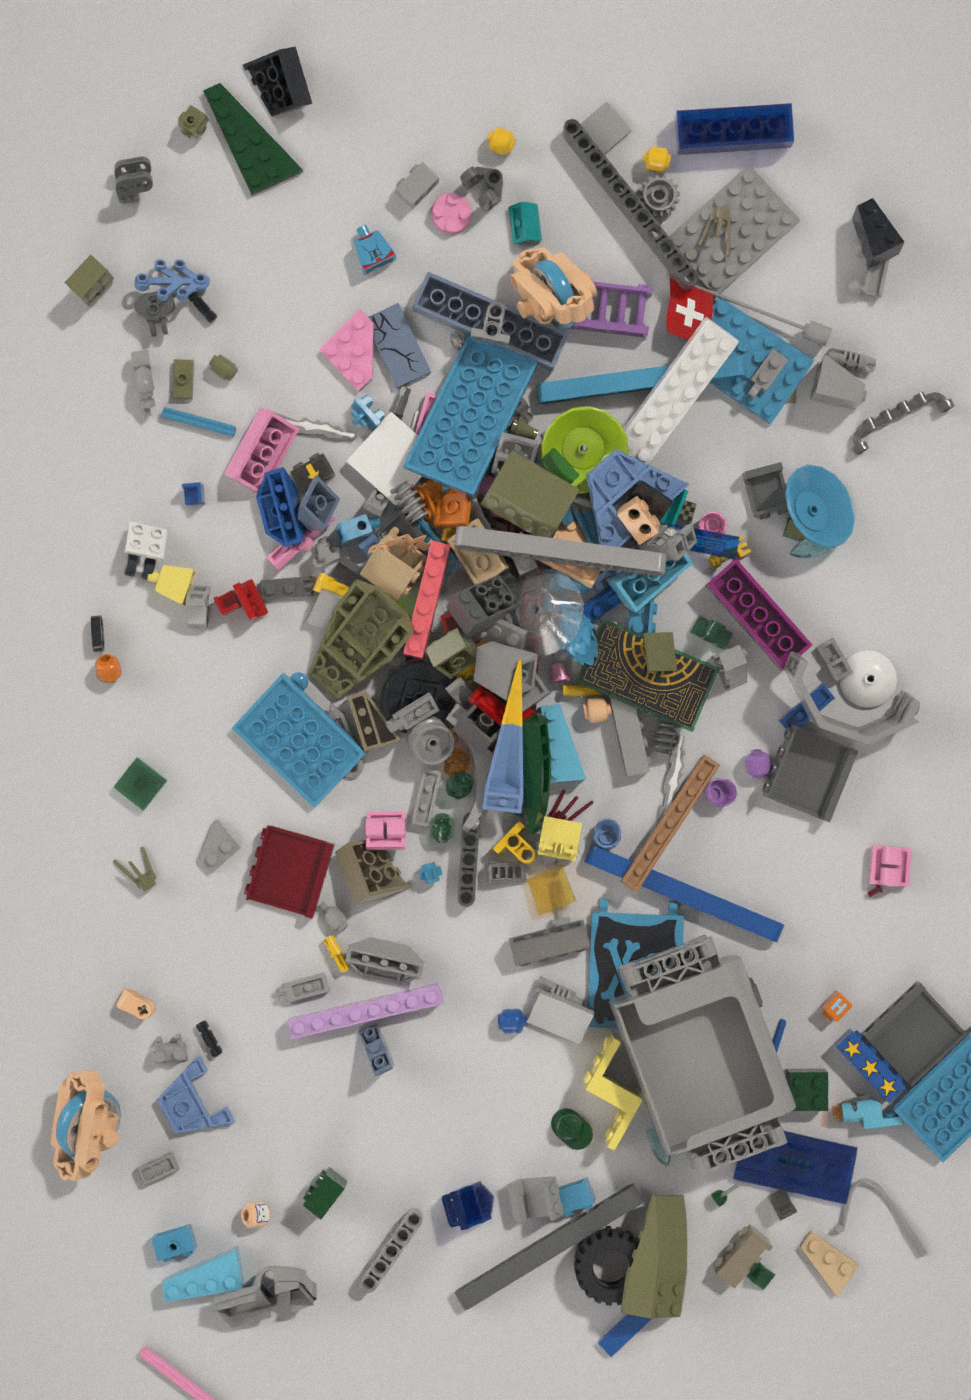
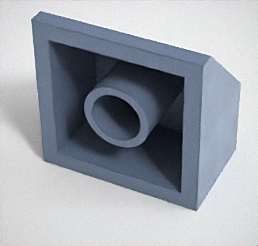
[297,475,340,531]

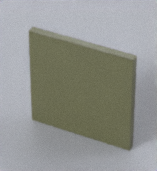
[643,632,677,672]

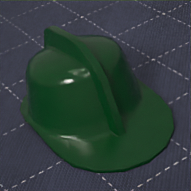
[551,1108,593,1150]

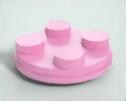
[431,193,472,234]

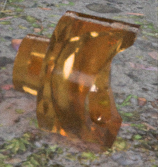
[444,748,470,776]

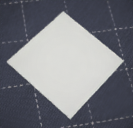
[346,412,422,505]

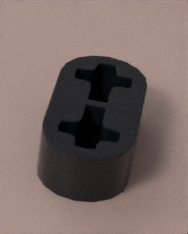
[91,615,105,652]

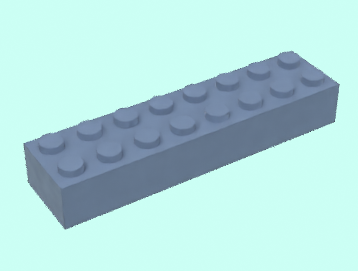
[412,272,569,372]

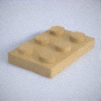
[447,519,509,585]

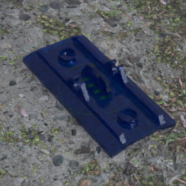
[733,1130,858,1205]

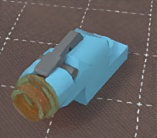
[832,1095,903,1129]

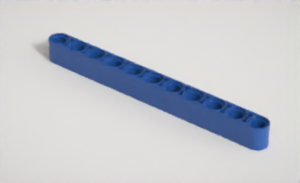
[584,844,784,942]

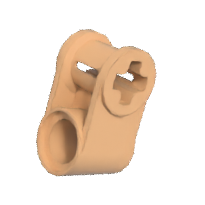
[116,988,155,1019]

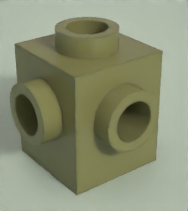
[178,105,209,139]

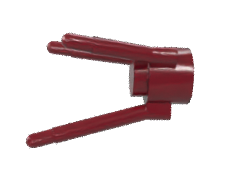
[549,790,594,821]

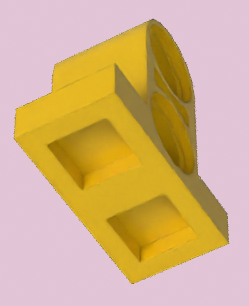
[493,821,537,865]

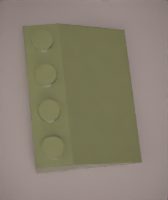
[480,450,580,538]

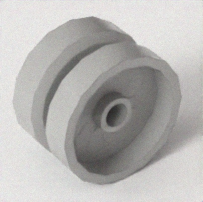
[406,716,455,765]

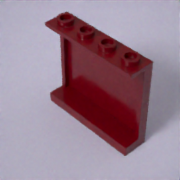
[244,825,335,919]

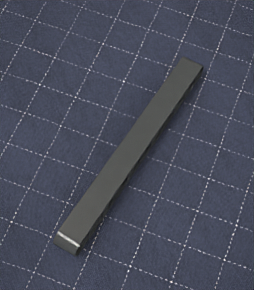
[562,119,698,290]
[454,1183,644,1310]

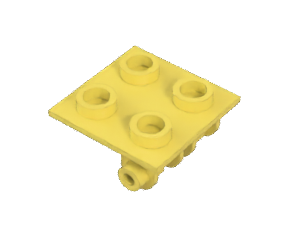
[537,816,582,861]

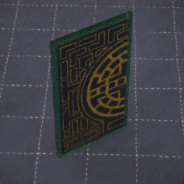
[575,618,720,732]

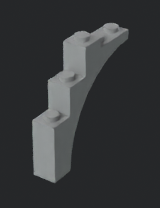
[444,704,494,833]

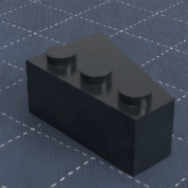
[852,198,905,270]

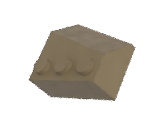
[335,840,411,905]

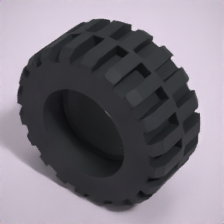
[574,1226,640,1306]

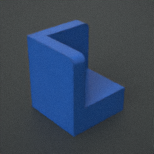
[182,482,205,506]

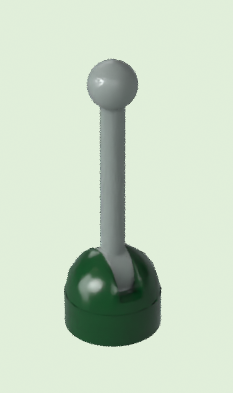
[711,1173,754,1207]

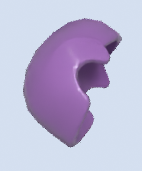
[705,778,737,807]

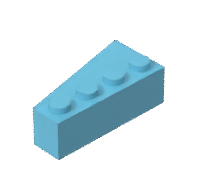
[606,553,693,612]
[540,704,586,782]
[162,1246,244,1302]

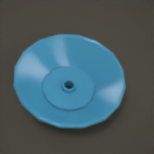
[785,465,855,548]

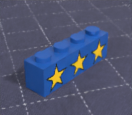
[833,1029,906,1103]

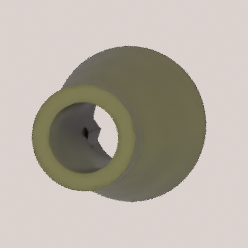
[509,419,538,440]

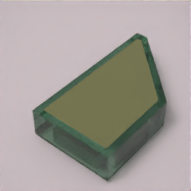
[782,518,807,542]

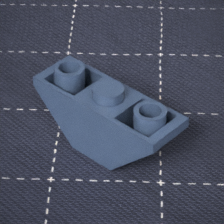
[359,1023,394,1077]

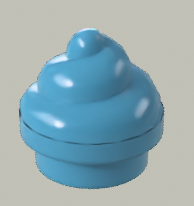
[290,672,308,690]

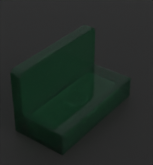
[537,448,579,484]

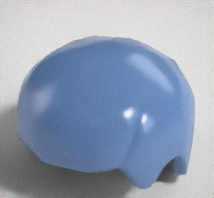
[592,818,622,850]

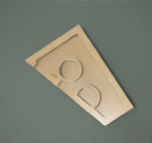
[800,1231,859,1297]

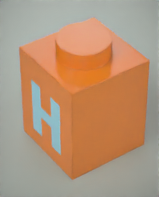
[820,990,853,1022]

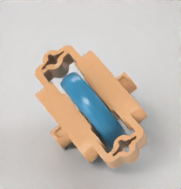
[510,248,597,329]
[50,1070,121,1181]

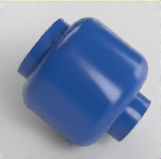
[498,1009,527,1034]

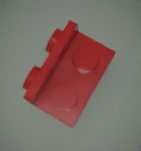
[232,579,268,621]

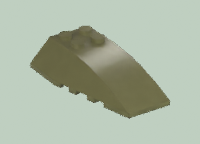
[308,579,414,700]
[621,1195,688,1319]

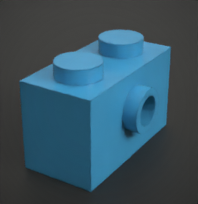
[559,1177,596,1217]
[151,1224,197,1262]

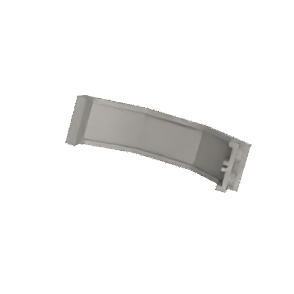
[784,651,920,745]

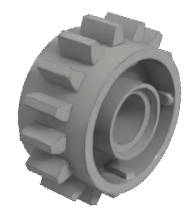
[638,174,680,218]

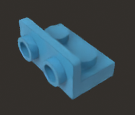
[628,599,657,638]

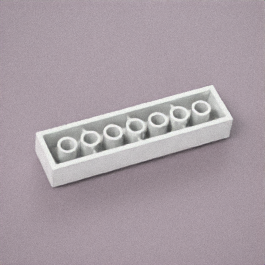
[623,316,739,464]

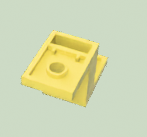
[583,1034,643,1151]

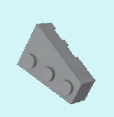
[712,645,748,691]

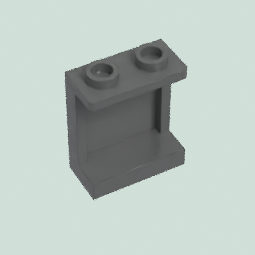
[742,462,788,520]

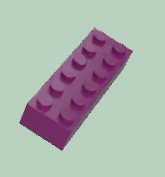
[705,559,813,671]

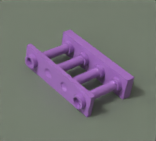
[571,279,653,338]

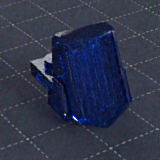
[442,1181,494,1231]

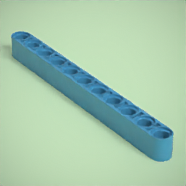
[536,356,746,404]

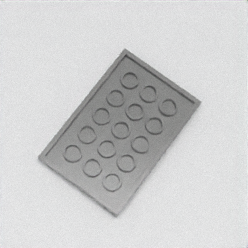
[669,164,800,298]

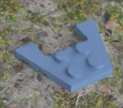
[157,1055,235,1134]

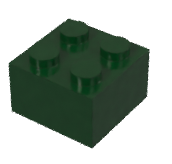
[786,1069,828,1111]
[303,1167,347,1220]

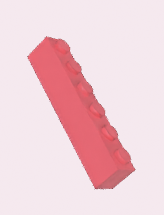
[403,541,452,660]

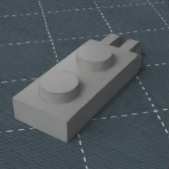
[276,972,330,1003]

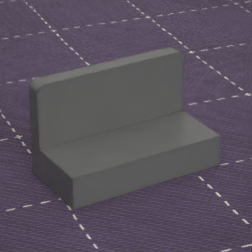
[331,555,371,587]

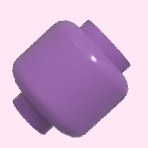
[745,749,771,779]

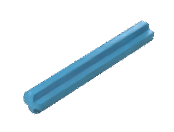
[162,407,236,437]

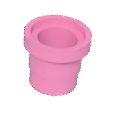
[550,663,570,684]

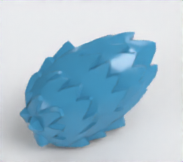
[553,608,598,666]

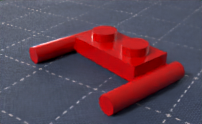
[468,685,533,726]

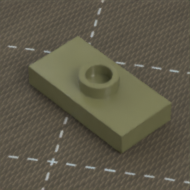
[173,359,194,399]

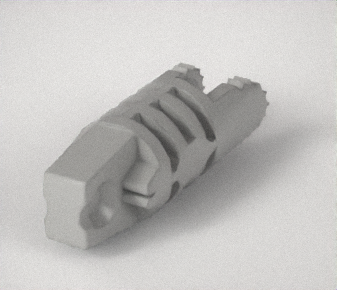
[827,348,876,372]
[533,976,583,1006]

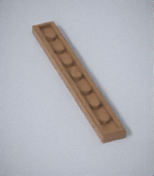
[620,755,720,893]

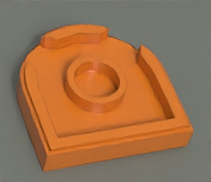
[434,489,471,528]

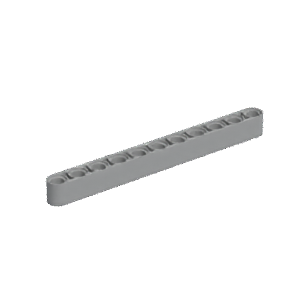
[454,526,666,576]

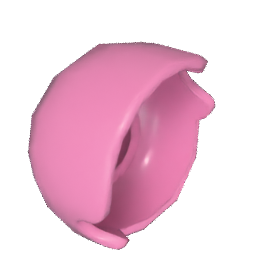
[698,512,727,541]

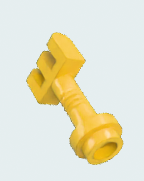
[708,535,751,568]

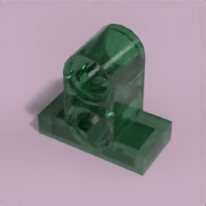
[690,615,733,650]

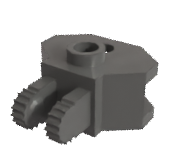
[134,291,176,337]

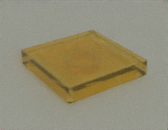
[527,865,576,915]

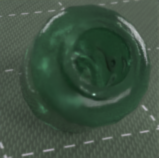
[429,813,455,843]

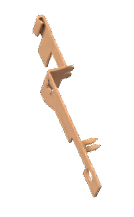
[368,534,433,554]

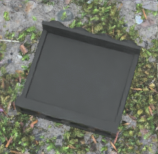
[762,725,858,822]
[861,981,968,1087]

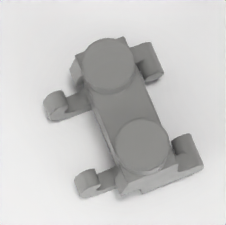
[313,536,342,568]
[153,1033,188,1064]

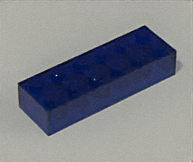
[675,103,794,155]

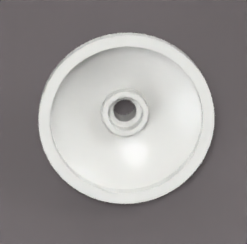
[839,650,897,708]

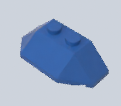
[256,467,305,547]

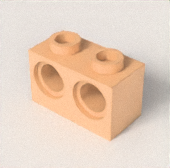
[617,496,660,545]

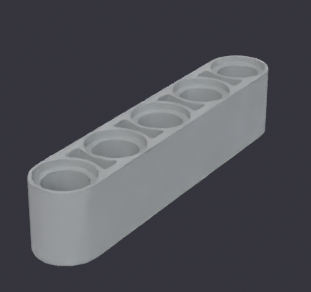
[360,1208,423,1293]

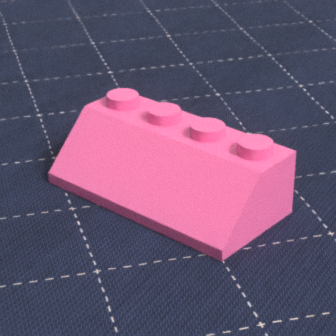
[224,407,299,492]

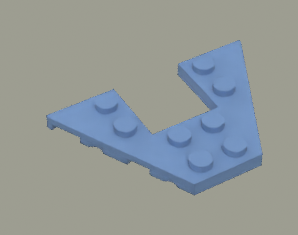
[586,449,689,547]

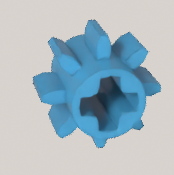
[418,862,442,884]

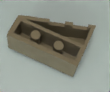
[347,691,401,752]
[714,1224,773,1289]

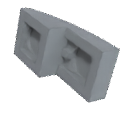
[817,637,853,682]

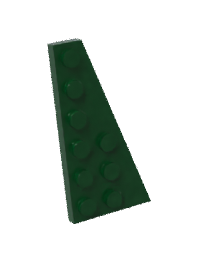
[203,83,303,195]

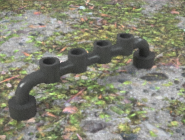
[852,392,955,455]

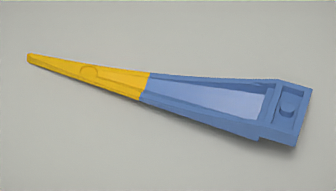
[482,659,523,813]

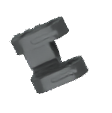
[114,156,153,204]
[460,166,503,212]

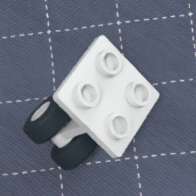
[124,521,167,580]

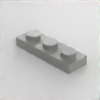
[411,767,442,828]

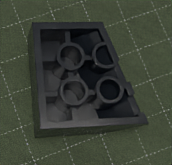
[242,46,313,117]

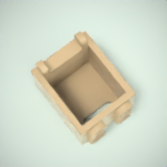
[360,527,427,601]

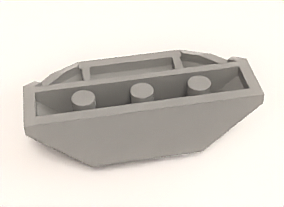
[345,937,424,984]

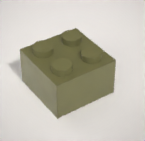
[64,254,114,306]
[425,628,477,679]

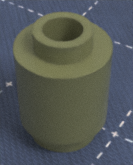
[209,354,238,381]

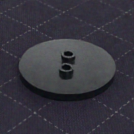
[380,660,455,734]

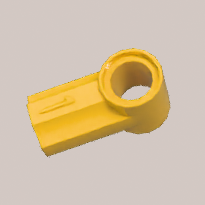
[312,573,350,597]

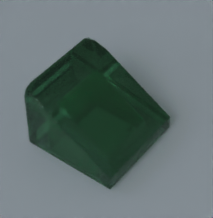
[747,1262,775,1290]

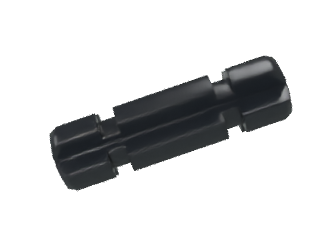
[188,291,217,323]
[196,1020,223,1057]

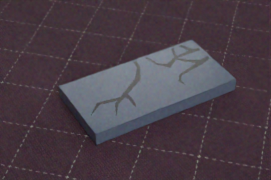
[369,303,431,388]

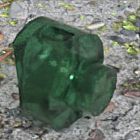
[446,771,474,800]

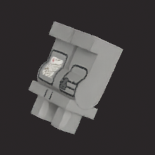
[637,525,697,561]

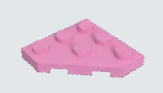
[319,309,374,391]

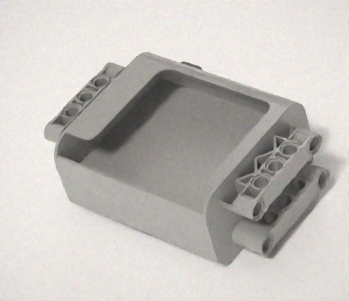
[609,935,796,1176]

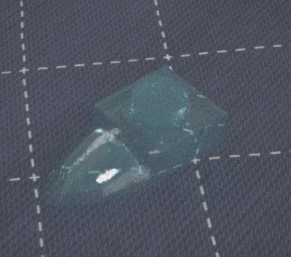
[790,539,830,558]
[646,1128,671,1166]

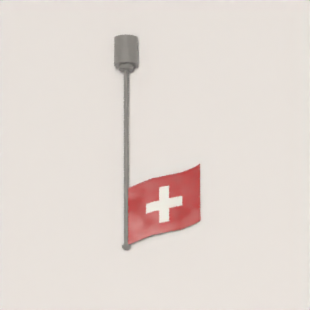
[666,273,833,346]

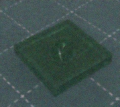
[113,757,168,811]

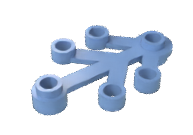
[134,259,210,301]

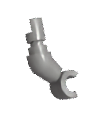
[131,349,155,417]

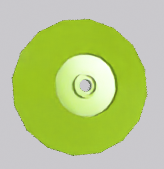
[541,406,629,494]

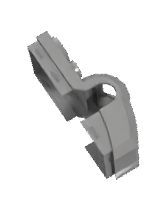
[214,1265,317,1328]

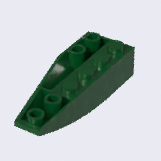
[522,713,551,835]

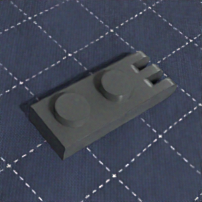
[261,576,314,600]

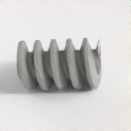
[390,481,429,524]

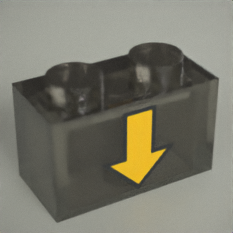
[290,453,336,494]

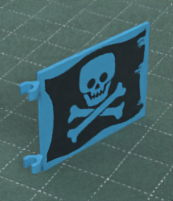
[588,898,684,1028]

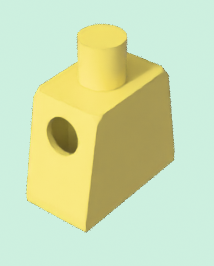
[147,565,196,606]

